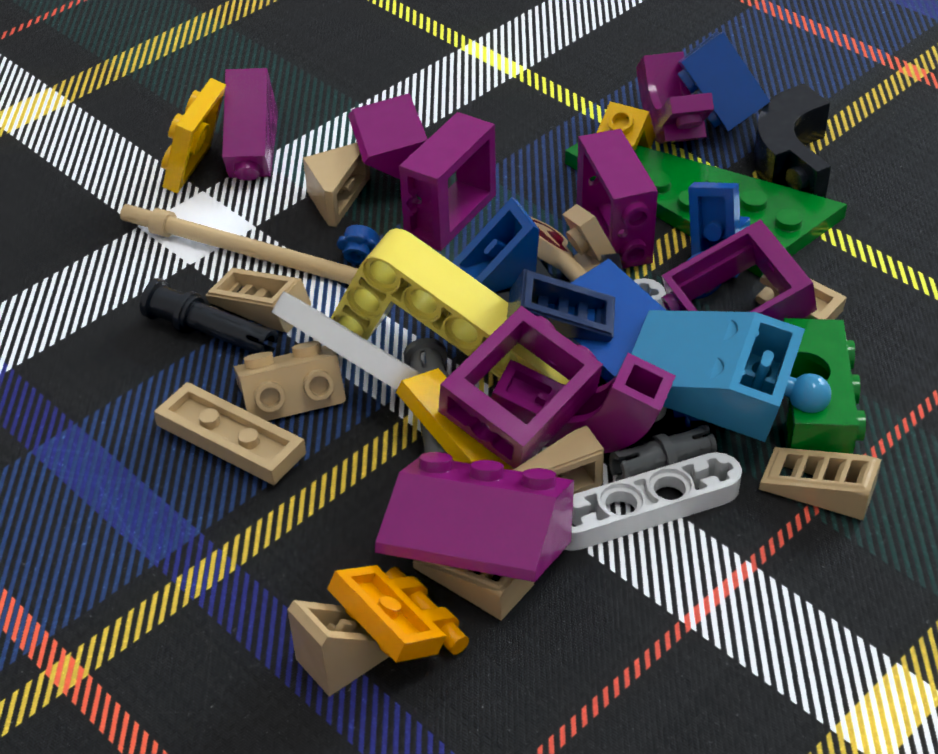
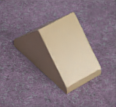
[303,142,370,227]
[287,600,389,697]

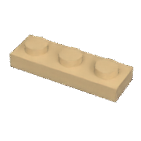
[154,382,306,485]

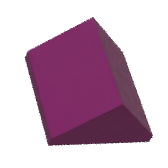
[348,93,427,179]

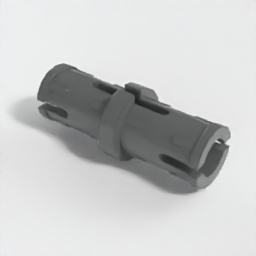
[609,425,717,481]

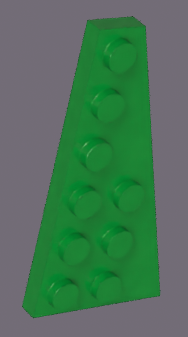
[565,143,847,277]

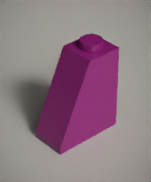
[222,68,278,181]

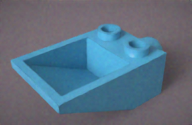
[631,310,831,442]

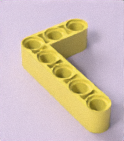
[331,228,570,385]

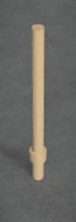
[120,204,359,285]

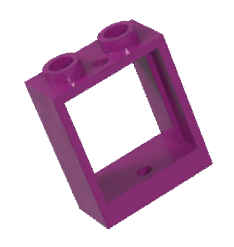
[399,112,496,251]
[576,129,658,269]
[661,219,817,321]
[438,306,603,469]

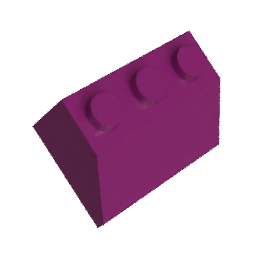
[375,452,574,582]

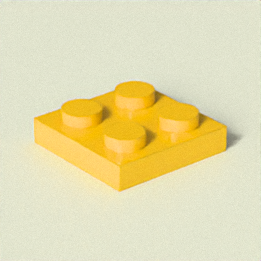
[161,78,226,194]

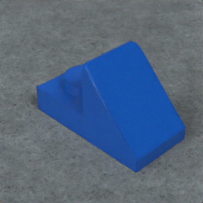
[688,182,750,278]

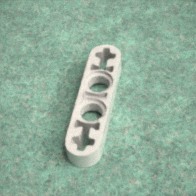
[271,291,420,389]
[564,452,742,551]

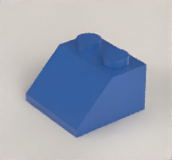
[677,32,771,131]

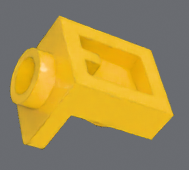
[596,101,656,150]

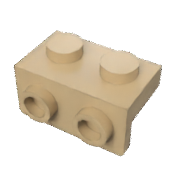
[234,341,346,421]

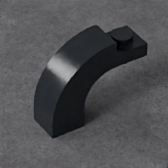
[753,83,831,198]

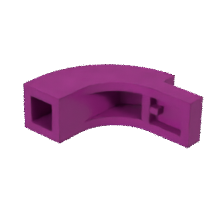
[636,51,714,144]
[490,353,676,453]

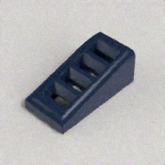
[507,269,615,342]

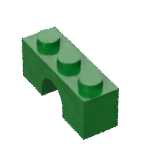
[783,318,866,454]

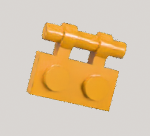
[327,565,469,663]

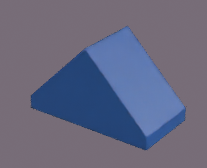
[452,197,539,293]

